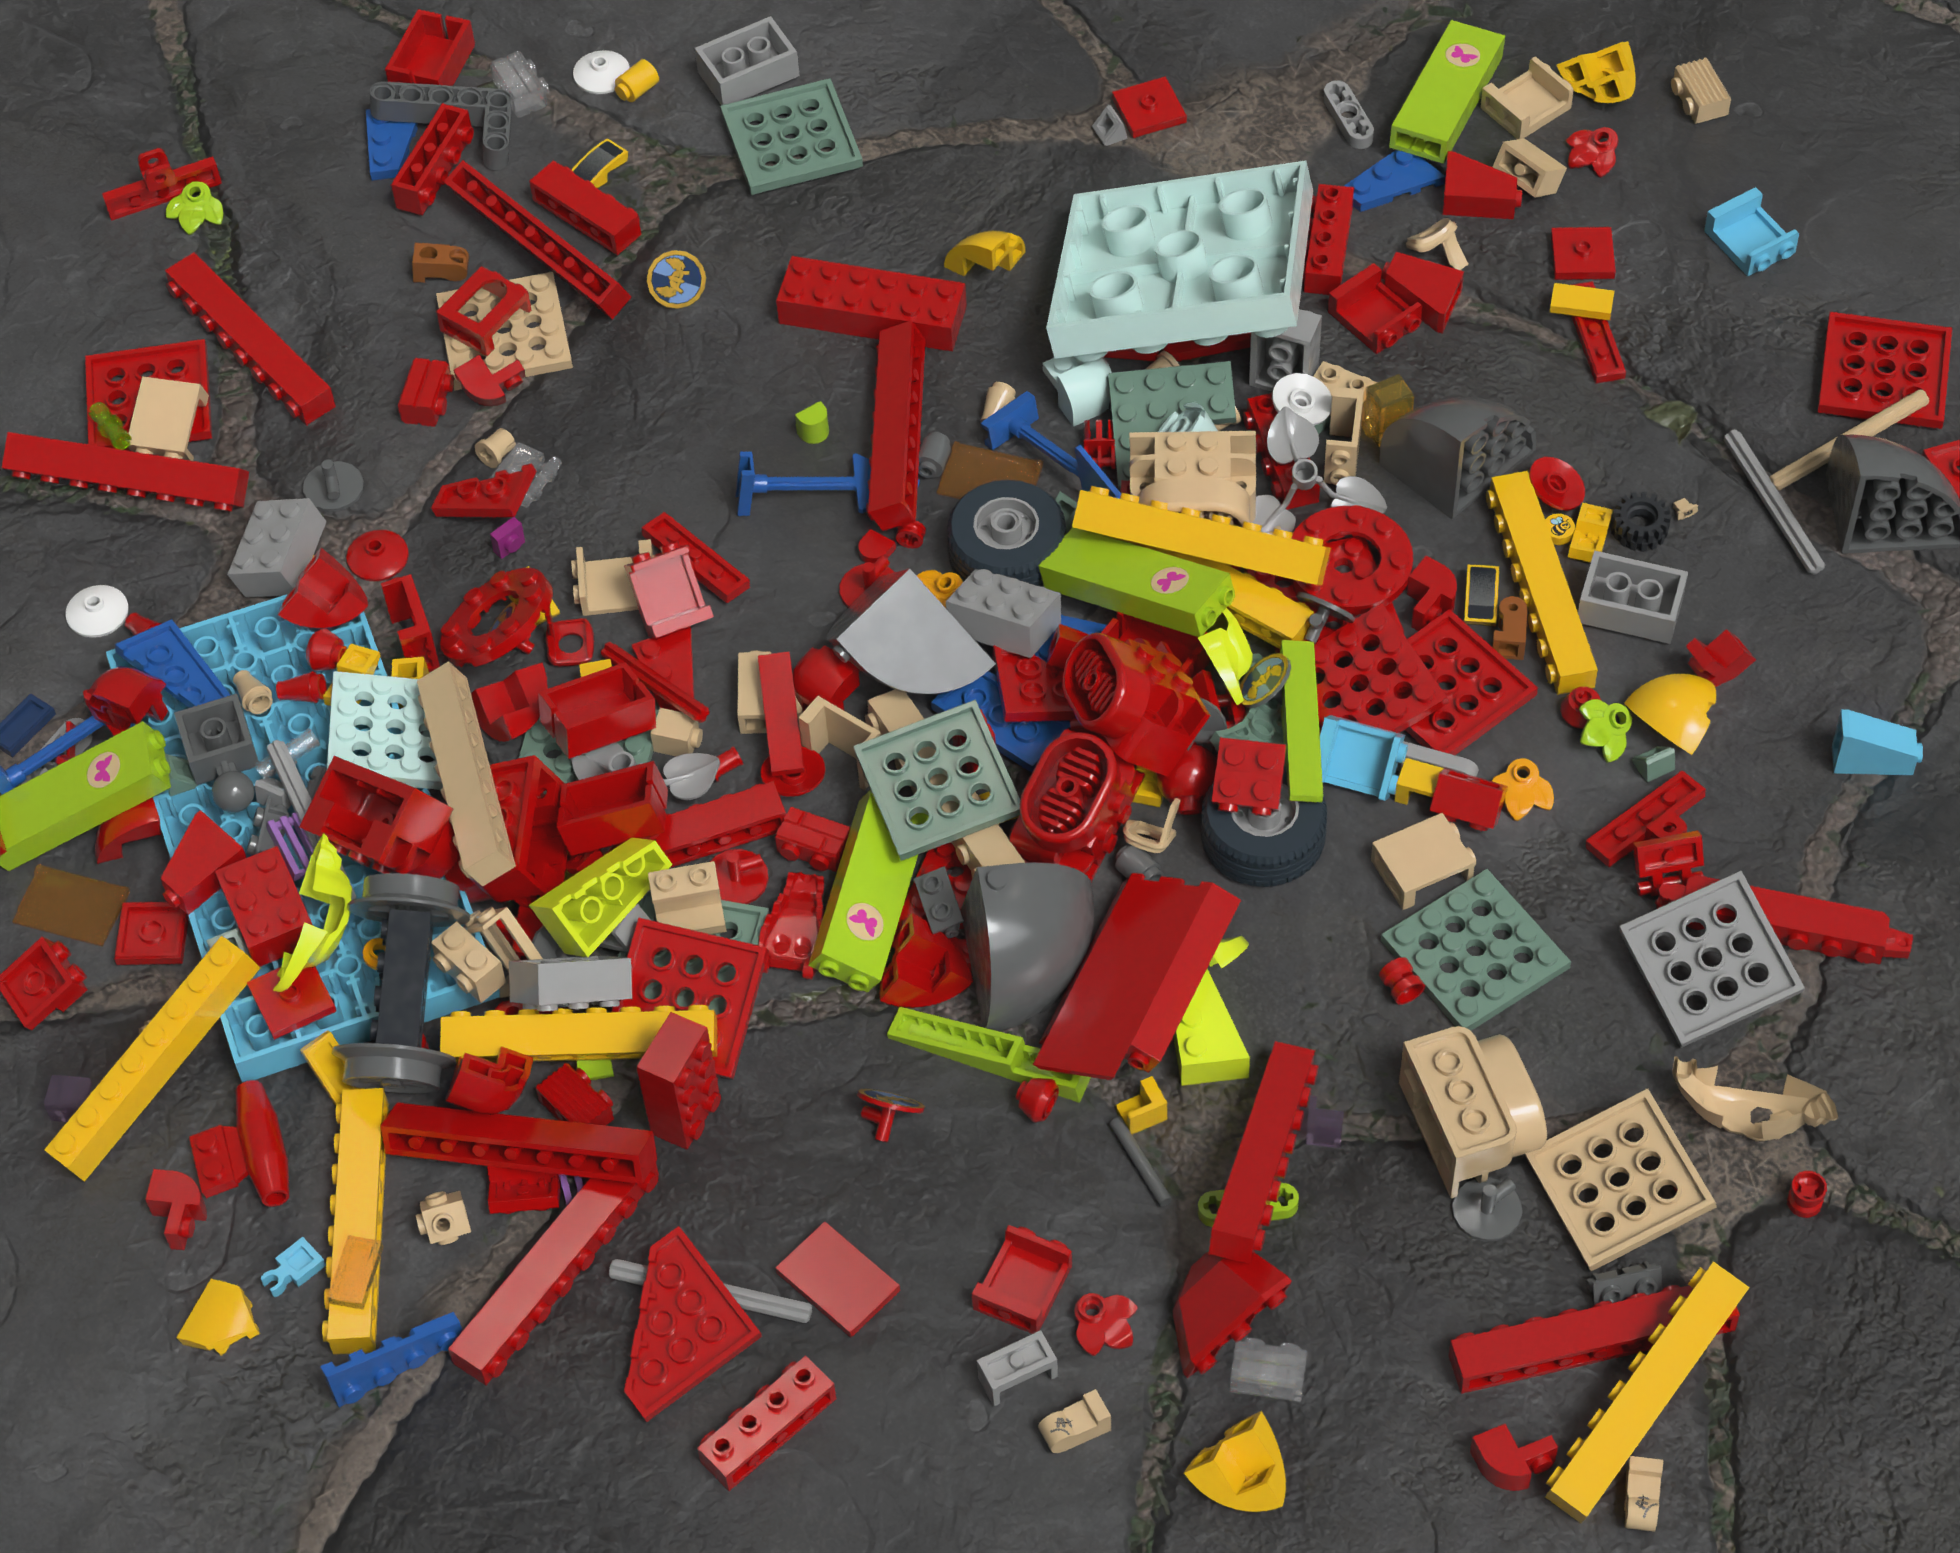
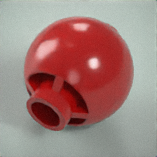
[1156,742,1217,815]

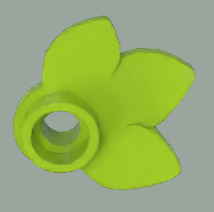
[166,181,224,235]
[1579,699,1632,763]

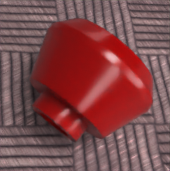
[306,628,347,672]
[1560,687,1602,729]
[1016,1078,1059,1123]

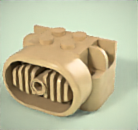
[1129,431,1256,527]
[1399,1026,1547,1198]

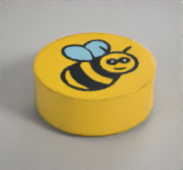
[1545,514,1575,545]

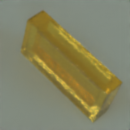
[327,1235,384,1310]

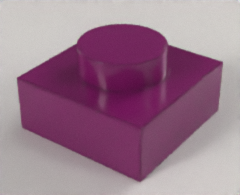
[490,517,525,559]

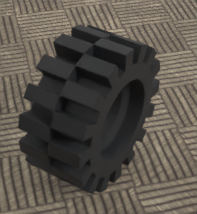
[1612,492,1671,552]

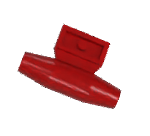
[189,1080,290,1207]

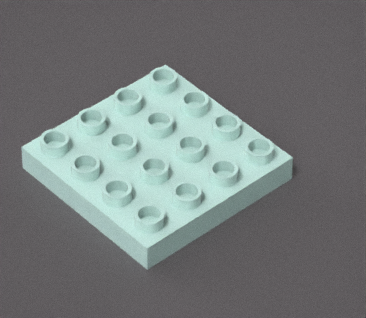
[1046,161,1313,362]

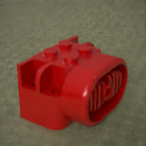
[1062,633,1211,777]
[1010,729,1145,883]
[444,755,568,907]
[299,756,460,879]

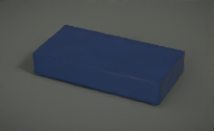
[0,693,56,758]

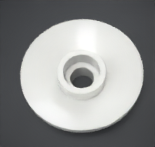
[573,50,630,94]
[1272,373,1332,426]
[66,585,129,638]

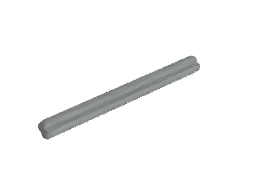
[1724,429,1825,575]
[267,740,357,901]
[609,1259,812,1323]

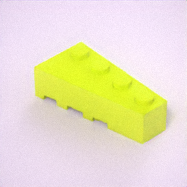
[529,838,672,958]
[1173,969,1250,1086]

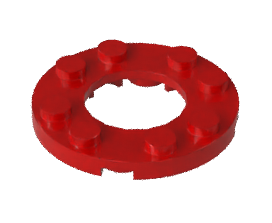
[1291,505,1413,614]
[440,568,553,668]

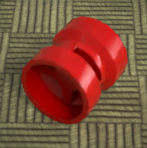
[1379,957,1425,1005]
[1787,1171,1827,1218]

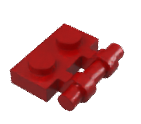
[1633,830,1704,896]

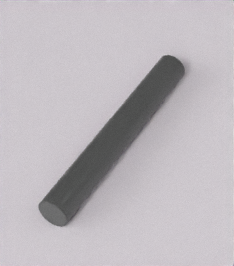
[1110,1117,1172,1207]

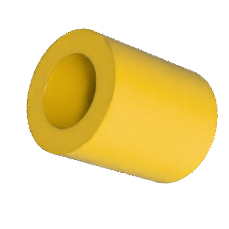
[615,59,659,102]

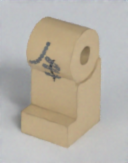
[1038,1389,1111,1453]
[1624,1456,1663,1532]

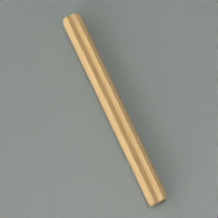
[1769,390,1929,490]

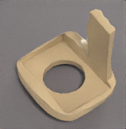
[1406,218,1468,270]
[1123,798,1181,853]

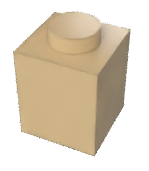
[650,708,703,756]

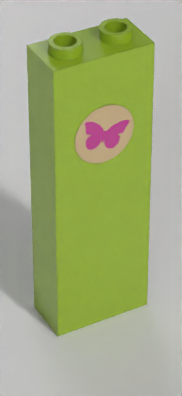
[1389,20,1505,164]
[1039,527,1236,637]
[0,721,171,871]
[808,790,928,993]

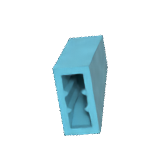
[1832,709,1923,775]

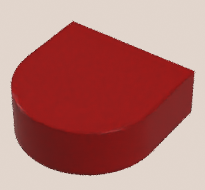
[858,529,896,563]

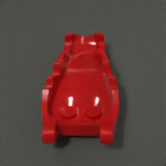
[758,872,824,980]

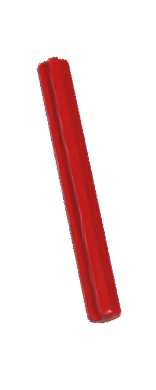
[601,642,710,723]

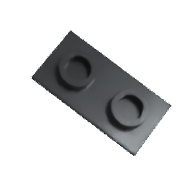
[246,796,289,856]
[914,866,964,938]
[1586,1261,1662,1305]

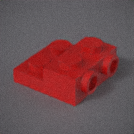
[1212,737,1287,816]
[0,936,88,1030]

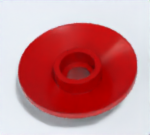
[1529,457,1585,510]
[346,530,409,581]
[761,746,826,796]

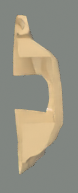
[1672,1057,1838,1141]

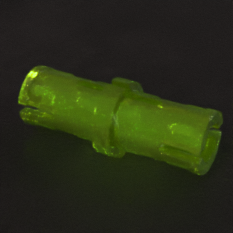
[89,402,132,450]

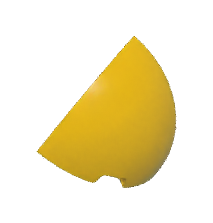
[1557,41,1636,103]
[944,231,1026,276]
[1624,674,1716,755]
[1184,1411,1286,1512]

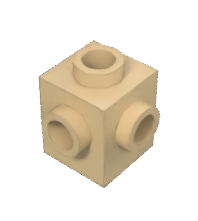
[415,1191,471,1245]

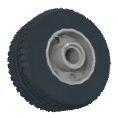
[947,480,1066,587]
[1201,763,1327,887]

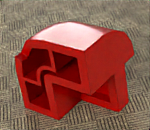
[793,645,860,712]
[84,666,168,730]
[445,1046,533,1115]

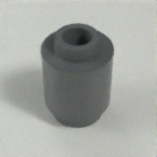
[918,432,951,478]
[1115,845,1164,881]

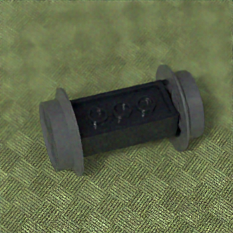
[332,873,470,1094]

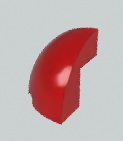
[278,548,368,628]
[471,662,548,742]
[95,797,161,864]
[880,913,973,1007]

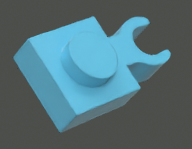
[261,1237,326,1297]

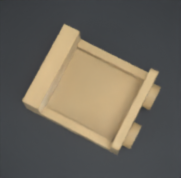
[1481,57,1574,139]

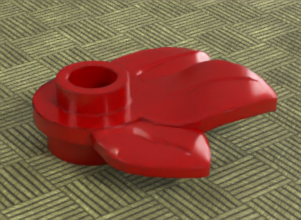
[1566,127,1619,178]
[1074,1293,1138,1356]

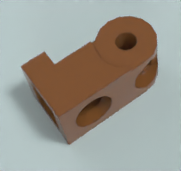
[412,242,469,283]
[1492,596,1527,660]

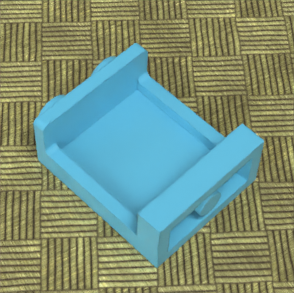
[1704,187,1799,277]
[1320,715,1408,801]

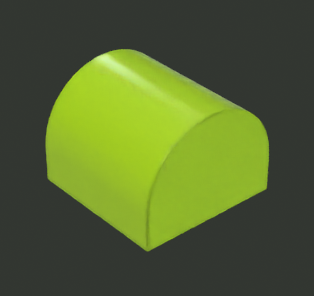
[795,401,829,444]

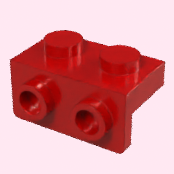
[487,1166,561,1214]

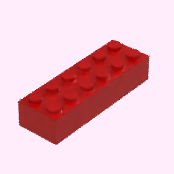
[776,256,967,352]

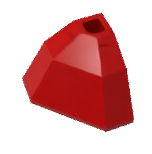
[1172,1251,1292,1378]

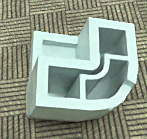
[1043,356,1112,427]

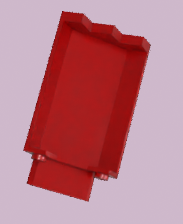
[1032,873,1241,1080]

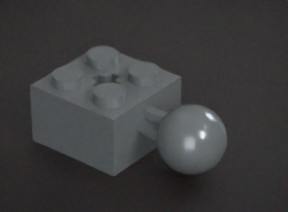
[174,694,260,813]

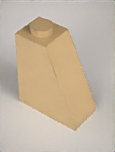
[738,651,803,734]

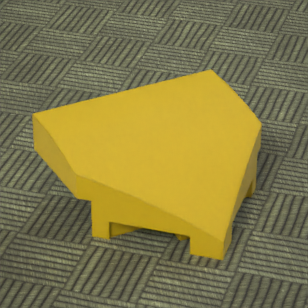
[176,1279,260,1355]

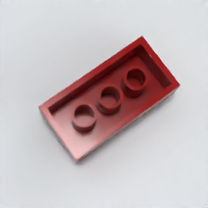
[637,1012,721,1150]

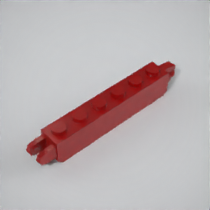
[1655,875,1913,964]

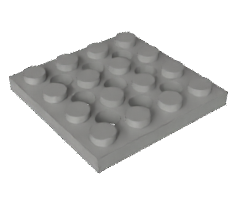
[1619,871,1805,1048]

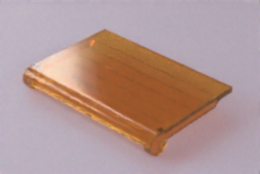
[937,441,1044,499]
[12,864,130,947]

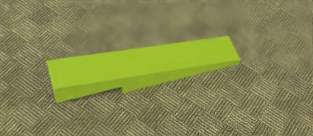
[1280,640,1323,802]
[887,1007,1091,1103]

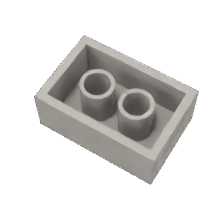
[695,16,800,105]
[1249,309,1322,392]
[227,498,327,597]
[1578,550,1688,644]
[946,569,1061,658]
[509,955,632,1011]

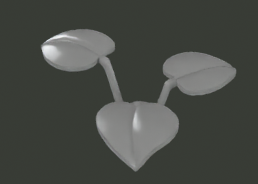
[1252,406,1387,533]
[571,742,720,855]

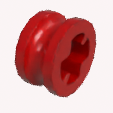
[896,521,926,549]

